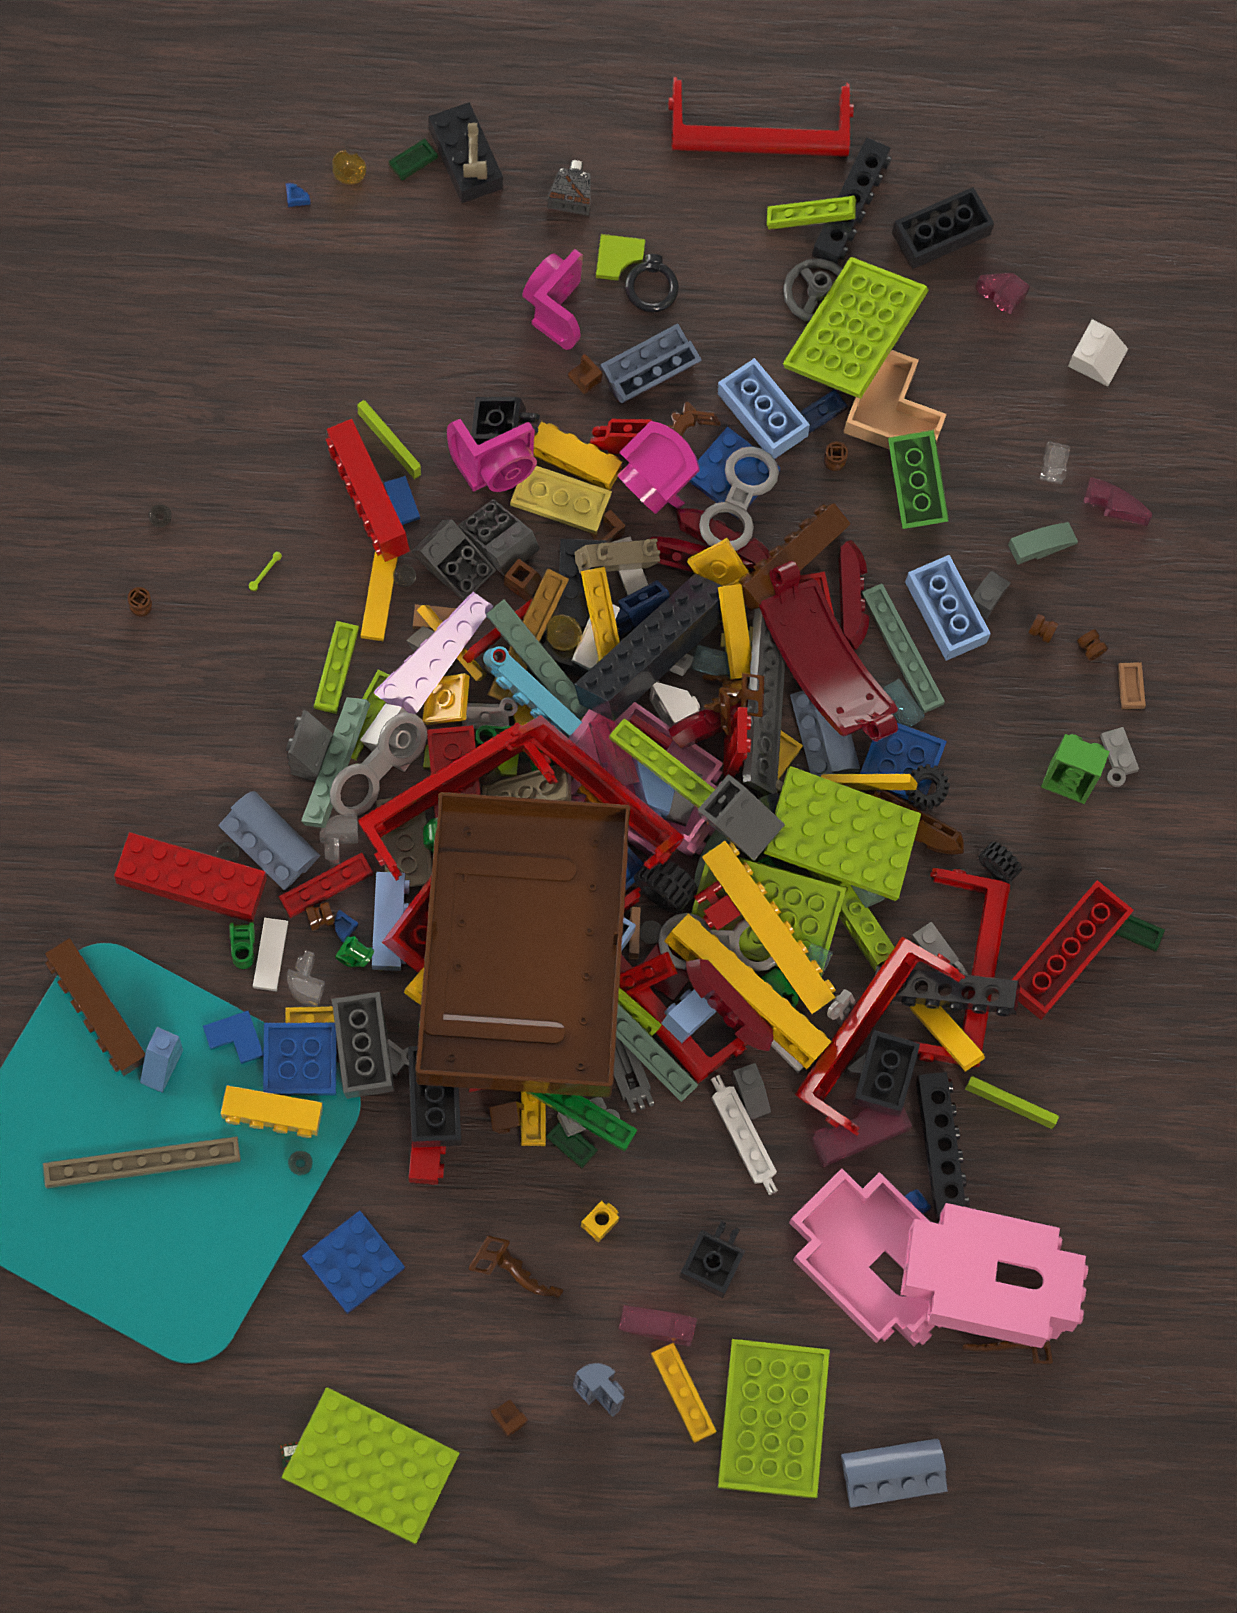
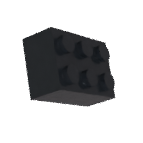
[852,1030,920,1118]

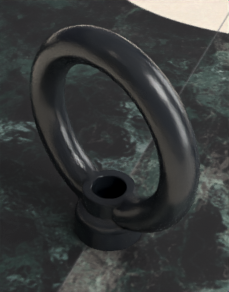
[625,254,679,312]

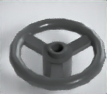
[783,258,843,322]

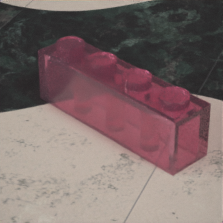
[811,1107,912,1168]

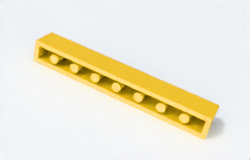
[702,841,836,1014]
[664,914,831,1069]

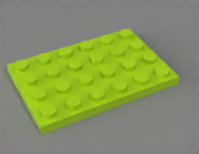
[783,257,928,399]
[764,766,921,901]
[691,849,847,976]
[718,1339,830,1499]
[282,1387,459,1544]

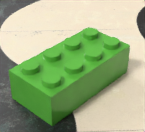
[888,430,949,529]
[1041,734,1110,804]

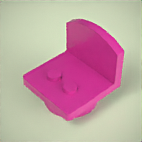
[523,249,583,350]
[447,419,537,492]
[617,421,700,514]

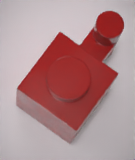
[694,880,741,931]

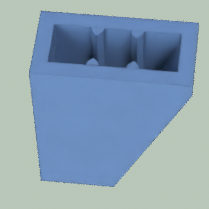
[629,757,675,820]
[140,1027,183,1093]

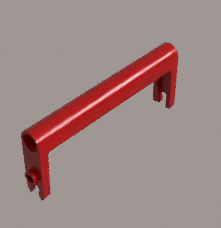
[668,77,854,156]
[504,715,685,870]
[357,722,558,881]
[913,868,1010,1067]
[620,887,747,1083]
[794,937,966,1136]

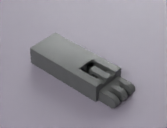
[613,1036,654,1114]

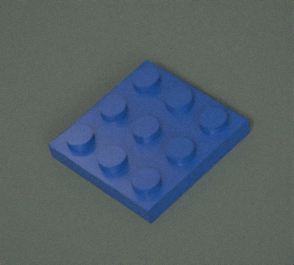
[689,427,781,519]
[860,723,947,802]
[263,1023,337,1096]
[302,1211,405,1314]

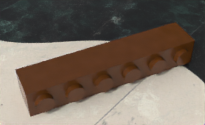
[738,503,850,611]
[45,938,145,1076]

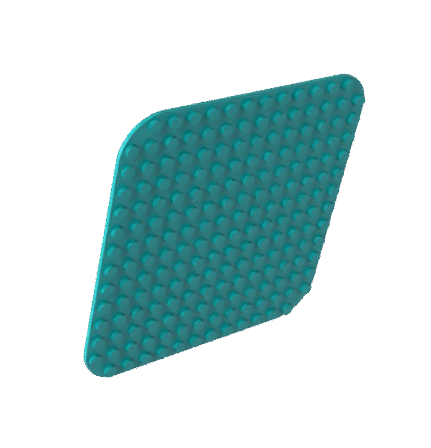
[0,943,361,1364]

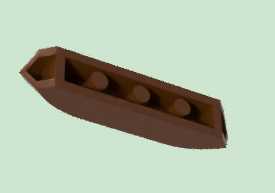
[864,790,964,854]

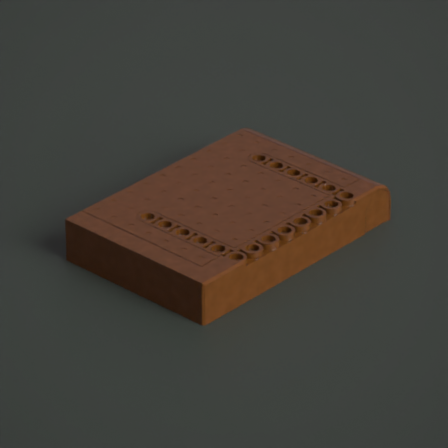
[416,792,630,1098]

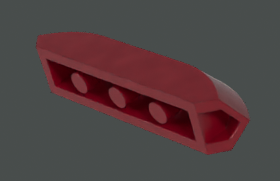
[676,508,770,565]
[650,536,755,574]
[838,540,869,650]
[668,699,748,749]
[686,959,774,1051]

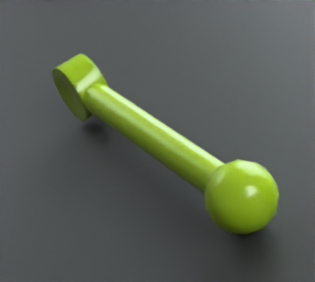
[249,552,282,591]

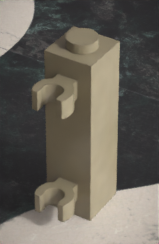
[575,539,660,574]

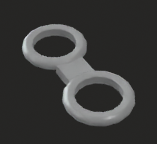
[699,446,779,551]
[330,712,427,817]
[658,913,776,972]

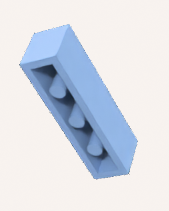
[372,872,410,971]
[662,989,717,1043]

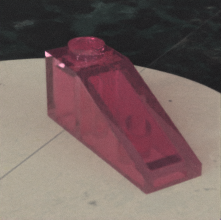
[619,1305,697,1347]

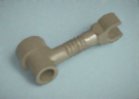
[464,123,487,179]

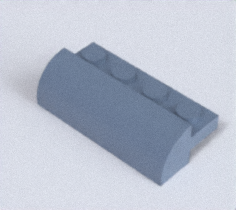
[599,324,701,403]
[790,691,861,777]
[218,791,321,890]
[573,1363,625,1417]
[841,1439,947,1507]

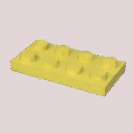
[510,466,612,535]

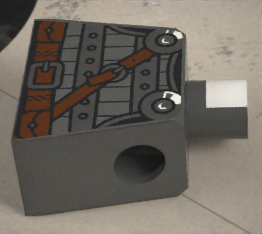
[548,160,591,216]

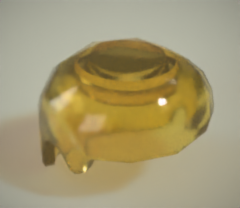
[332,150,367,184]
[546,614,582,651]

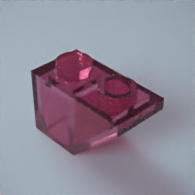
[975,273,1030,314]

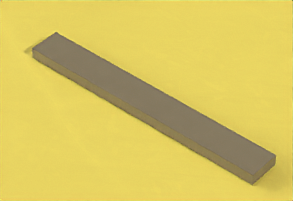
[43,1137,241,1189]

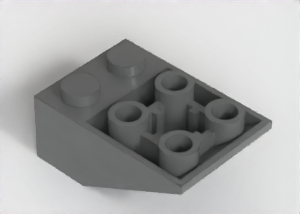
[458,499,540,576]
[411,519,496,601]
[286,710,332,782]
[698,774,785,861]

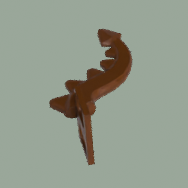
[667,402,721,436]
[702,672,765,718]
[704,685,748,736]
[468,1235,563,1298]
[962,1340,1053,1364]

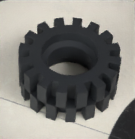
[905,764,950,810]
[978,841,1023,884]

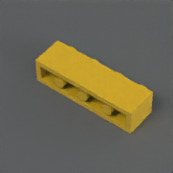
[533,421,622,491]
[221,1086,323,1138]

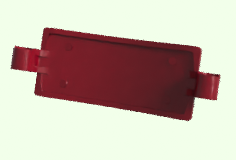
[759,561,898,741]

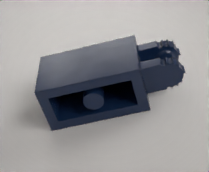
[615,580,670,635]

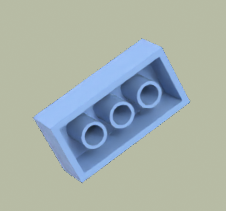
[718,358,810,459]
[905,555,991,661]

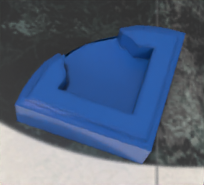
[286,183,310,207]
[335,910,359,943]
[904,1189,931,1214]

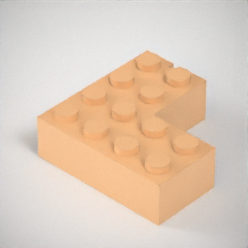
[843,350,946,450]

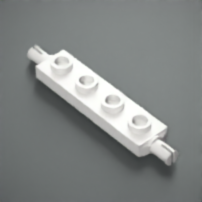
[711,1075,778,1195]

